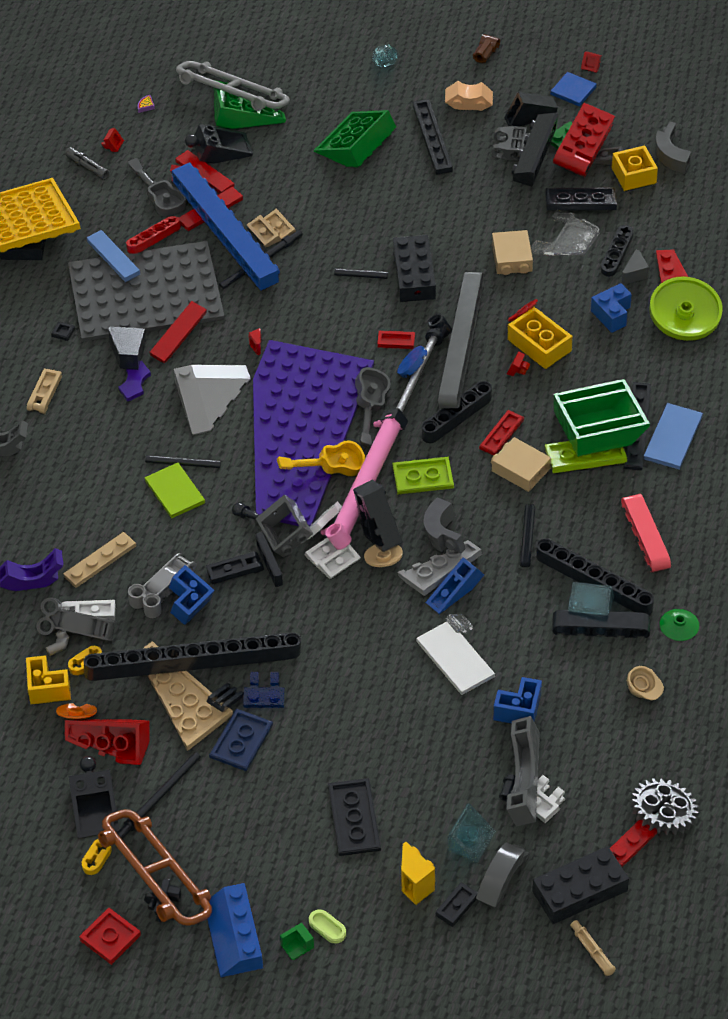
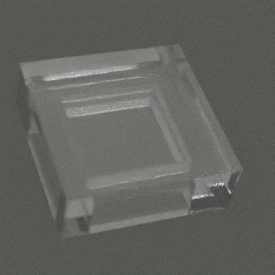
[445,614,473,633]

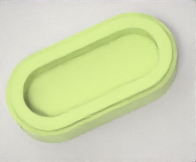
[309,910,346,943]

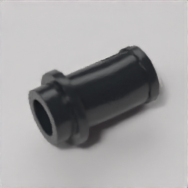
[499,774,515,801]

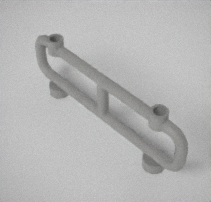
[176,61,290,111]

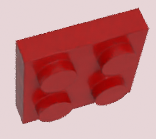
[79,908,141,965]

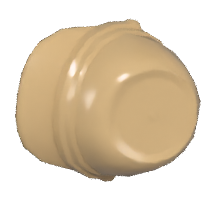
[627,666,664,700]

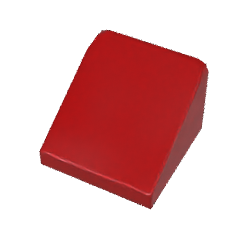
[249,328,261,355]

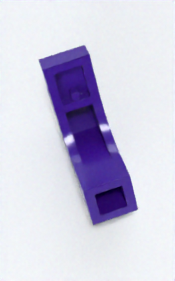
[0,548,63,591]

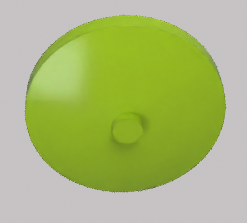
[649,277,723,341]

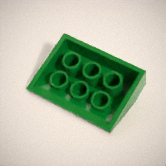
[313,110,396,167]

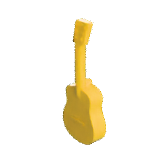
[277,441,365,476]

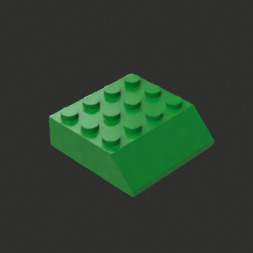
[554,379,650,457]

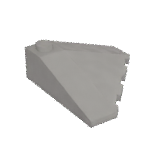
[174,365,251,435]

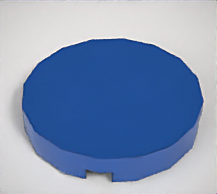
[397,345,427,378]

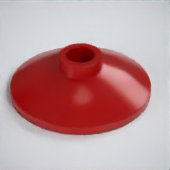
[508,299,538,322]

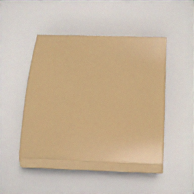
[247,209,296,247]

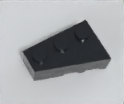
[353,479,403,552]

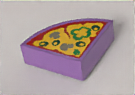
[138,95,155,113]

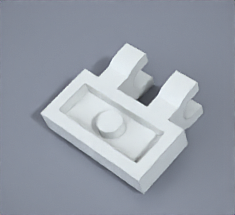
[536,775,565,823]

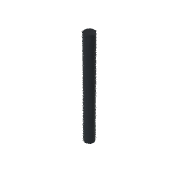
[145,455,221,468]

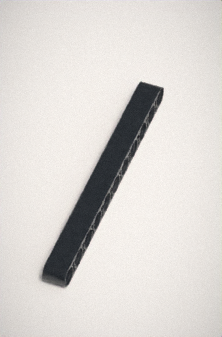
[84,633,301,681]

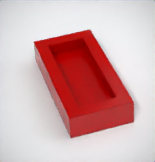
[378,331,415,349]

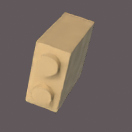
[492,230,533,275]
[491,437,551,492]

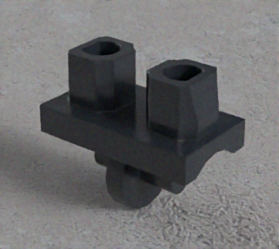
[144,879,181,922]

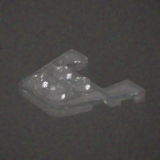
[531,210,600,256]

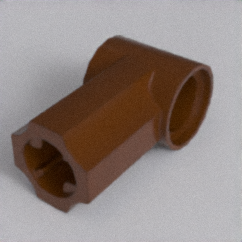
[473,34,500,63]

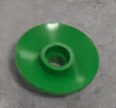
[660,609,699,641]

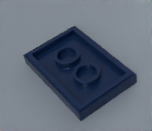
[209,709,273,771]

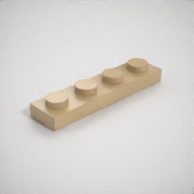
[63,532,136,588]

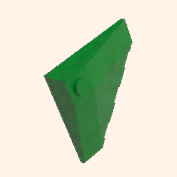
[214,80,286,129]

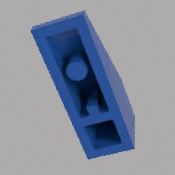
[426,557,484,614]

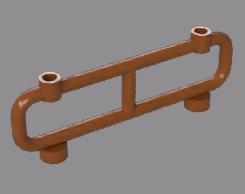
[98,809,212,926]

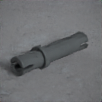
[65,147,110,180]

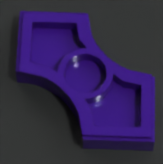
[119,361,151,401]

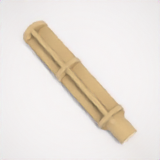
[570,920,616,976]

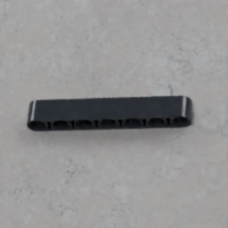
[536,539,654,615]

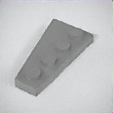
[398,540,482,596]

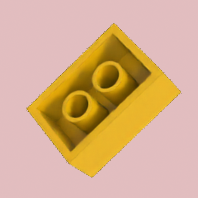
[507,307,573,369]

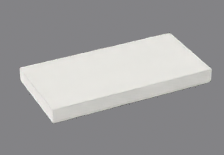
[416,620,495,695]

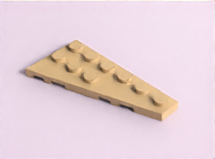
[144,642,233,751]

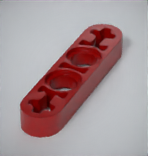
[126,216,181,254]

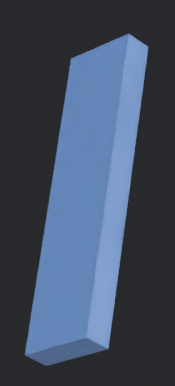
[87,230,140,282]

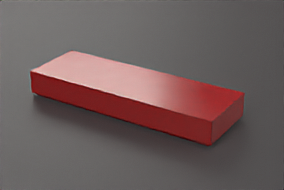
[479,410,524,456]

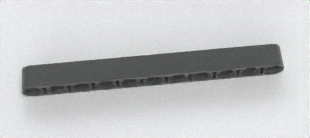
[438,272,484,408]

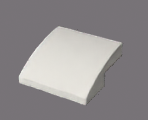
[305,538,361,579]

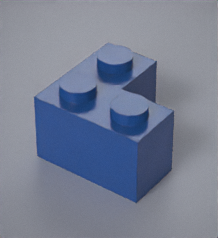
[591,283,632,333]
[169,565,214,625]
[493,677,542,723]

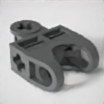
[491,126,530,161]

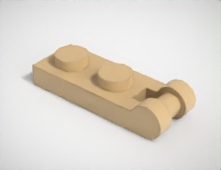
[27,368,62,414]

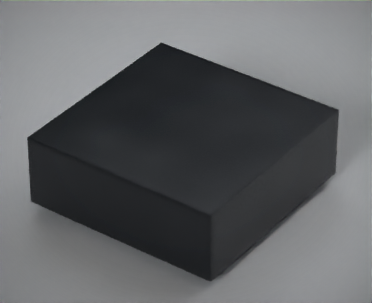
[51,321,75,341]

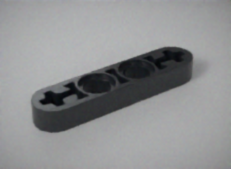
[601,225,633,277]

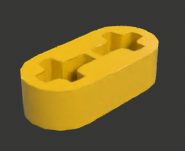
[68,646,102,675]
[82,839,112,875]

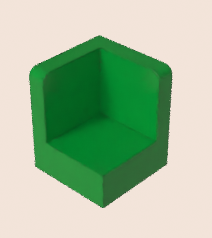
[280,922,314,960]

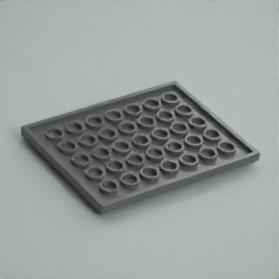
[68,241,225,342]

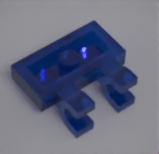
[243,672,285,708]

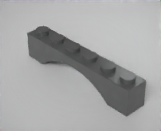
[507,716,540,827]

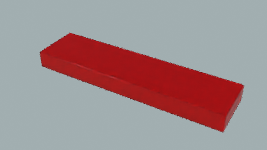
[175,150,234,194]
[179,187,243,231]
[150,301,207,363]

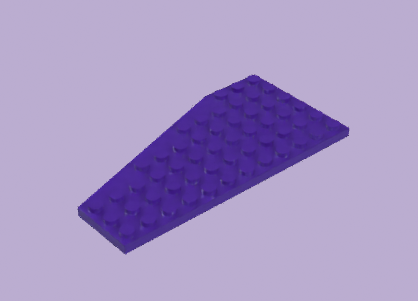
[253,340,374,527]

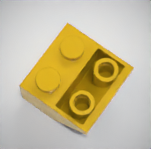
[401,842,435,905]

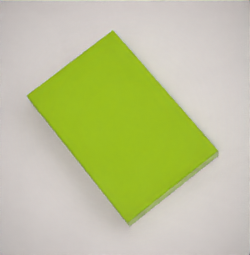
[392,457,454,495]
[145,463,205,519]

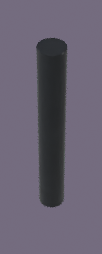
[334,269,388,279]

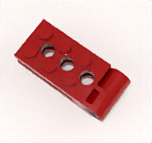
[553,103,615,177]

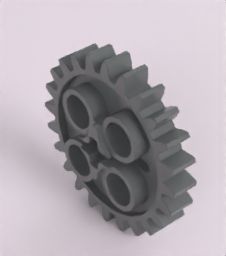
[630,778,698,835]

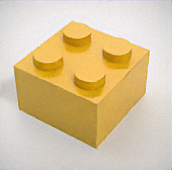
[612,146,658,191]

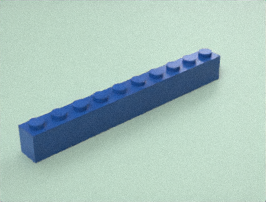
[172,162,280,291]

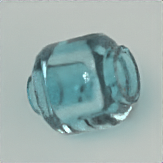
[372,44,398,68]

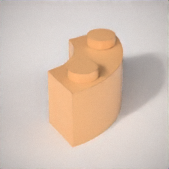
[445,81,493,111]

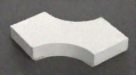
[308,501,342,539]

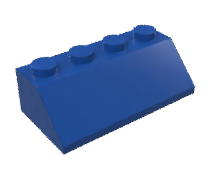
[207,883,263,977]

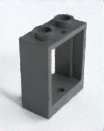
[256,494,313,557]

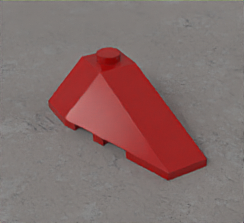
[65,719,150,765]

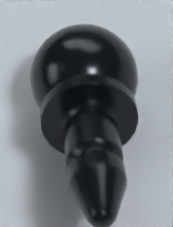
[232,502,259,519]

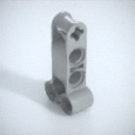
[128,553,196,618]

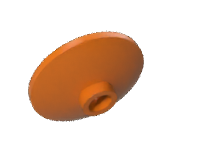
[56,703,97,720]

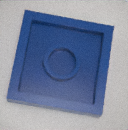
[550,72,596,107]

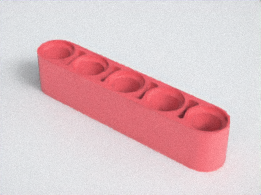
[621,494,671,573]

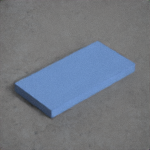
[644,403,703,470]

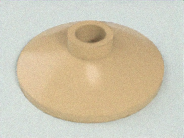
[364,545,403,567]

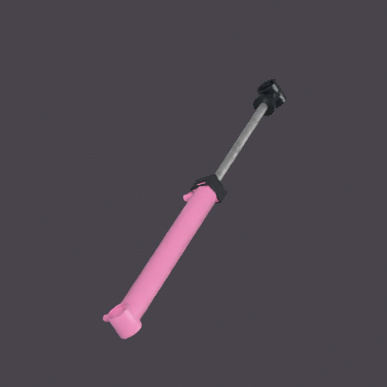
[321,313,452,550]

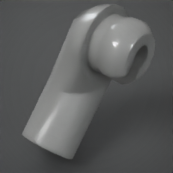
[46,630,69,656]

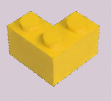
[26,656,71,704]

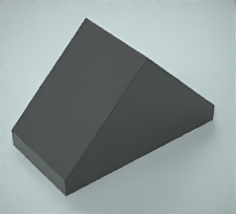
[621,249,649,285]

